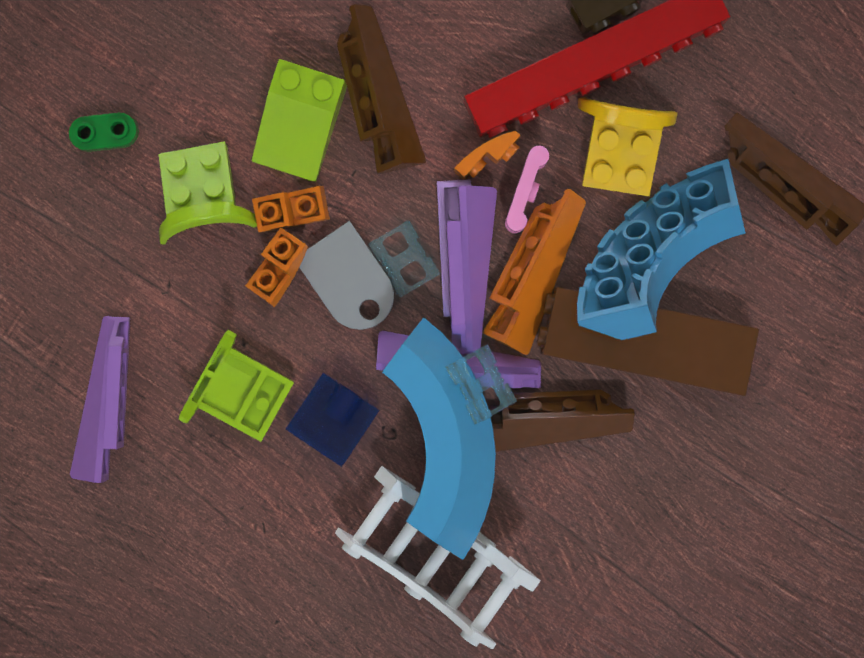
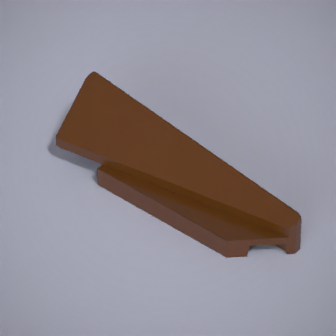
[337,4,426,174]
[725,113,864,246]
[488,390,635,452]

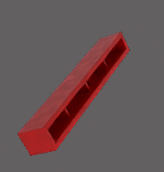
[463,0,730,139]

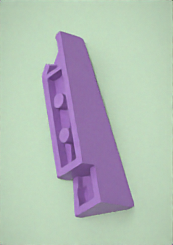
[446,185,497,354]
[70,316,130,483]
[376,331,541,388]

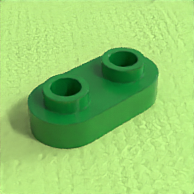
[69,112,139,152]

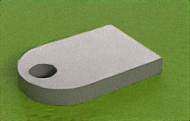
[299,221,394,330]

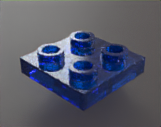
[285,372,380,467]

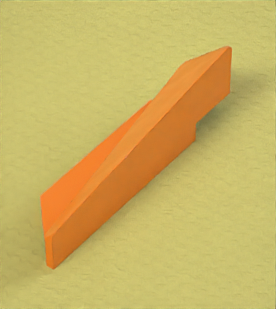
[482,189,586,355]

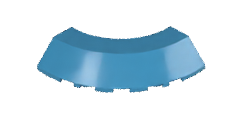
[577,159,746,340]
[382,318,496,560]

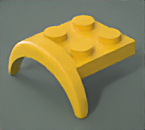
[578,97,677,196]

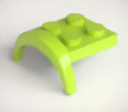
[159,141,257,245]
[179,330,294,442]

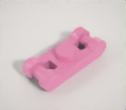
[505,146,549,234]

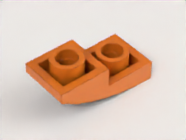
[454,131,520,180]
[252,186,330,232]
[245,227,308,307]

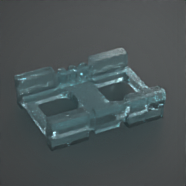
[368,220,441,298]
[445,344,517,424]

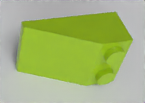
[252,59,347,183]

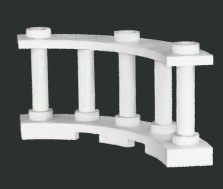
[335,466,541,649]

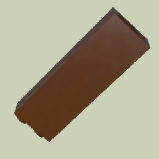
[536,287,759,396]

